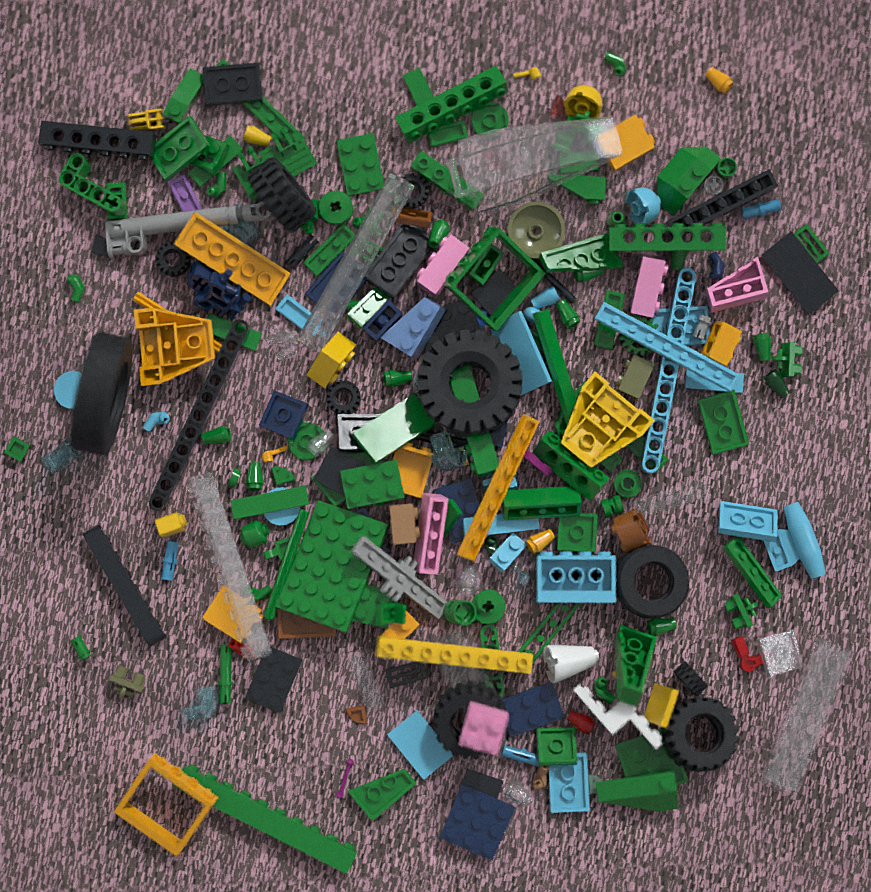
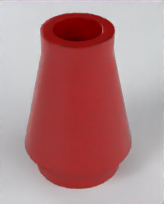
[566,710,596,735]

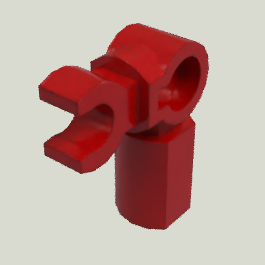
[731,635,771,672]

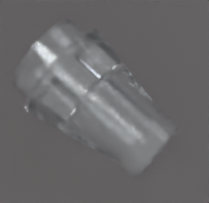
[306,429,335,457]

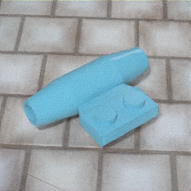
[763,502,826,579]

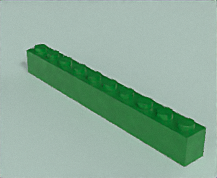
[173,763,358,874]

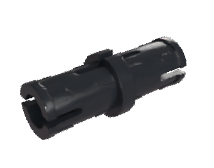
[285,234,319,270]

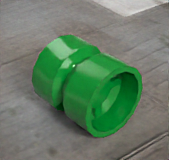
[443,599,477,625]

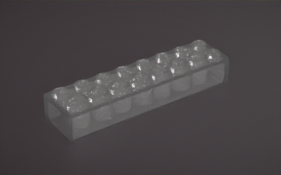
[758,637,854,797]

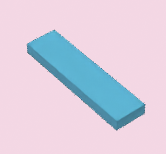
[462,514,540,538]

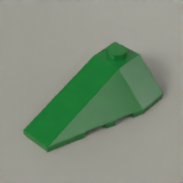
[595,770,678,812]

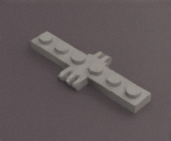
[351,536,447,619]

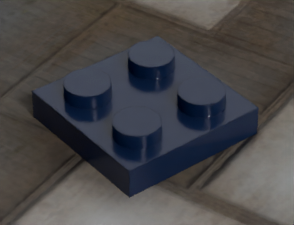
[259,390,309,440]

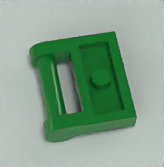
[189,134,230,175]

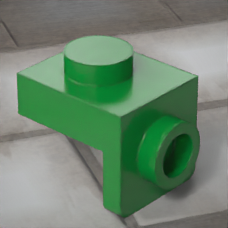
[375,602,406,625]

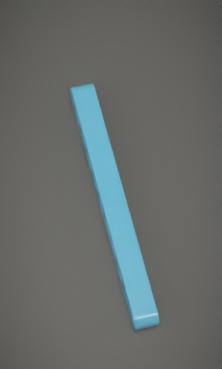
[641,268,696,474]

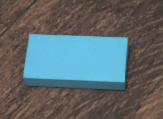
[275,294,317,333]

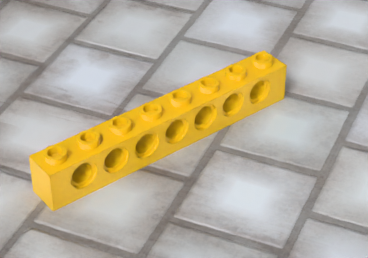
[375,636,533,674]

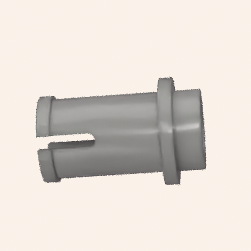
[692,314,712,340]

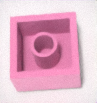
[459,702,508,755]

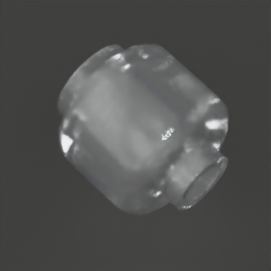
[455,565,481,595]
[502,779,532,808]

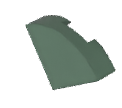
[588,774,603,794]

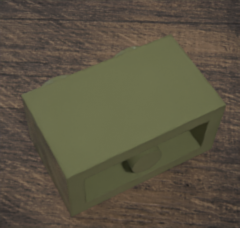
[616,355,655,400]

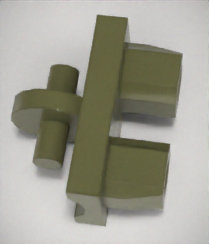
[109,665,146,700]

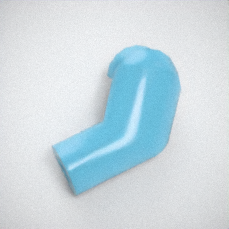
[142,412,170,432]

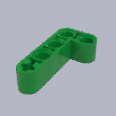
[59,153,128,217]

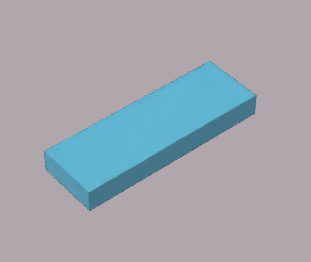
[685,369,744,393]

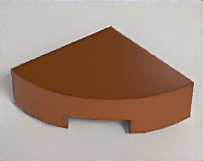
[345,705,368,724]

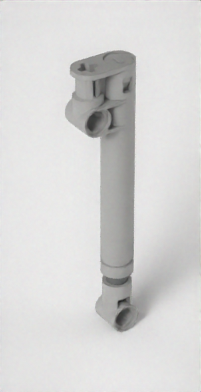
[105,202,275,259]

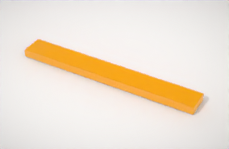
[457,414,540,561]

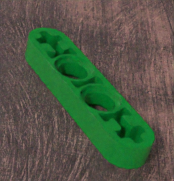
[480,625,504,697]

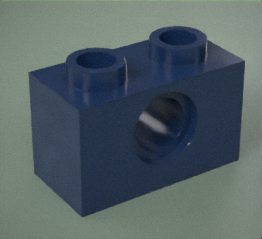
[362,300,403,343]

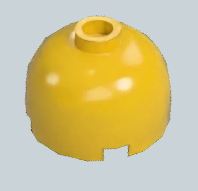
[564,85,602,120]

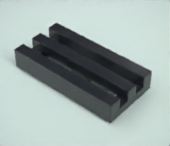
[385,661,427,688]

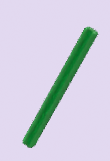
[264,509,309,620]

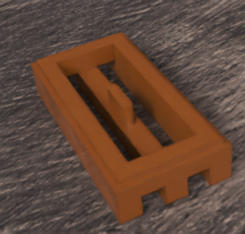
[392,206,432,228]

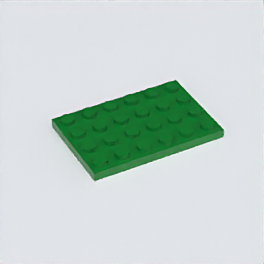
[275,500,390,633]

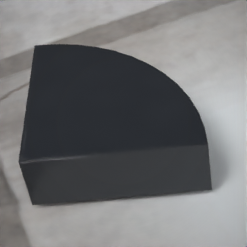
[91,234,109,257]

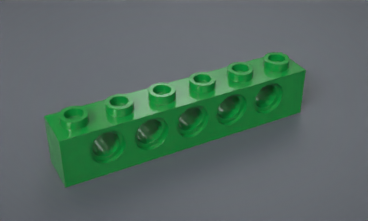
[395,66,509,143]
[609,223,727,251]

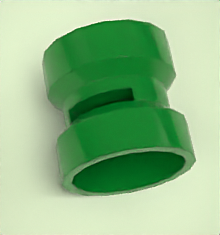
[716,158,737,179]
[600,495,624,518]

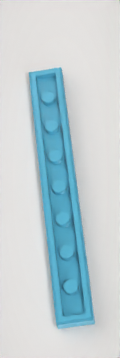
[594,302,740,392]

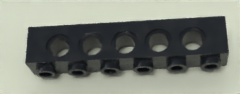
[38,120,157,161]
[665,169,778,238]

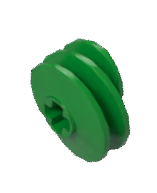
[319,190,353,225]
[472,589,506,625]

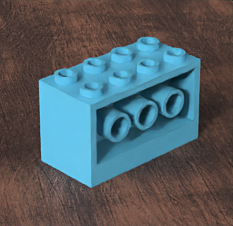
[536,552,616,603]

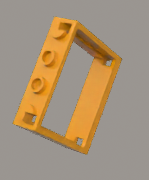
[114,753,218,856]

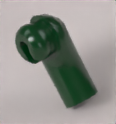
[484,535,498,556]

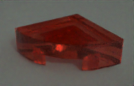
[550,95,568,119]

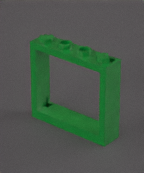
[443,226,546,331]

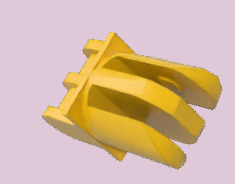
[127,109,165,131]

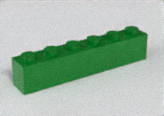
[449,366,499,478]

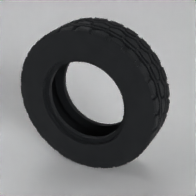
[70,332,133,456]

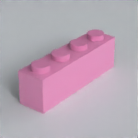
[413,493,448,574]

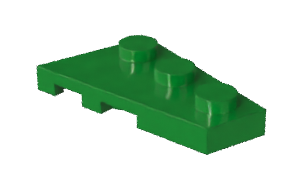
[348,768,417,821]

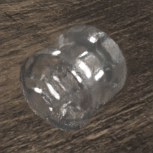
[703,176,723,197]

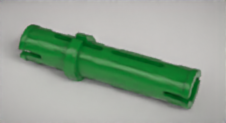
[218,645,233,703]

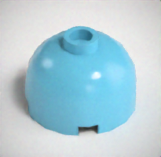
[625,187,661,225]

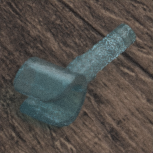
[510,562,530,585]

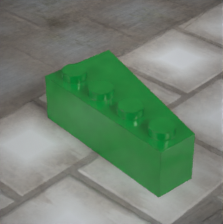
[614,624,657,707]

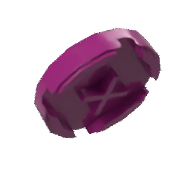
[523,450,552,477]

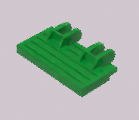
[233,127,317,201]

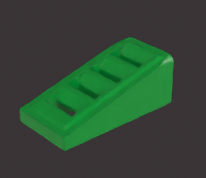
[106,182,128,221]

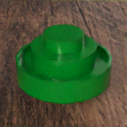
[613,469,642,498]

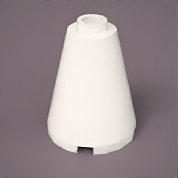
[543,645,599,683]

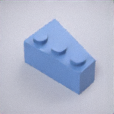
[380,297,447,358]

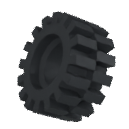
[395,173,429,209]
[155,241,191,277]
[326,380,361,414]
[673,661,708,697]

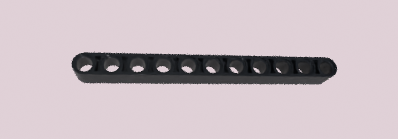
[149,319,250,511]

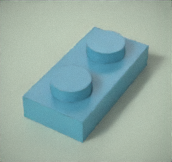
[488,533,527,573]

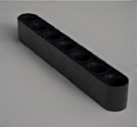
[83,524,167,647]

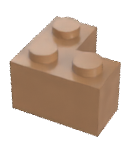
[390,504,420,545]

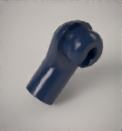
[708,251,725,280]

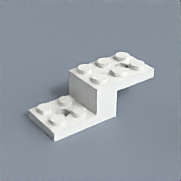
[574,685,662,750]

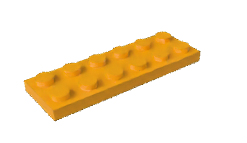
[174,211,291,306]

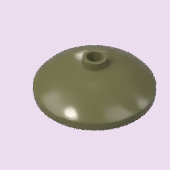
[508,201,565,259]

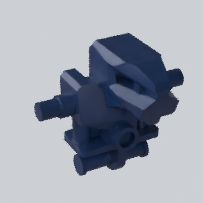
[187,259,251,319]

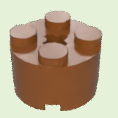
[611,508,652,553]

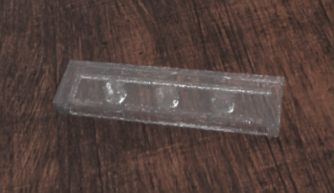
[632,478,711,517]

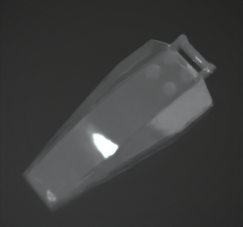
[445,117,623,216]

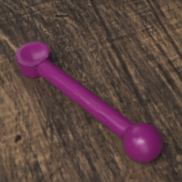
[336,759,354,798]

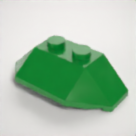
[657,147,722,216]

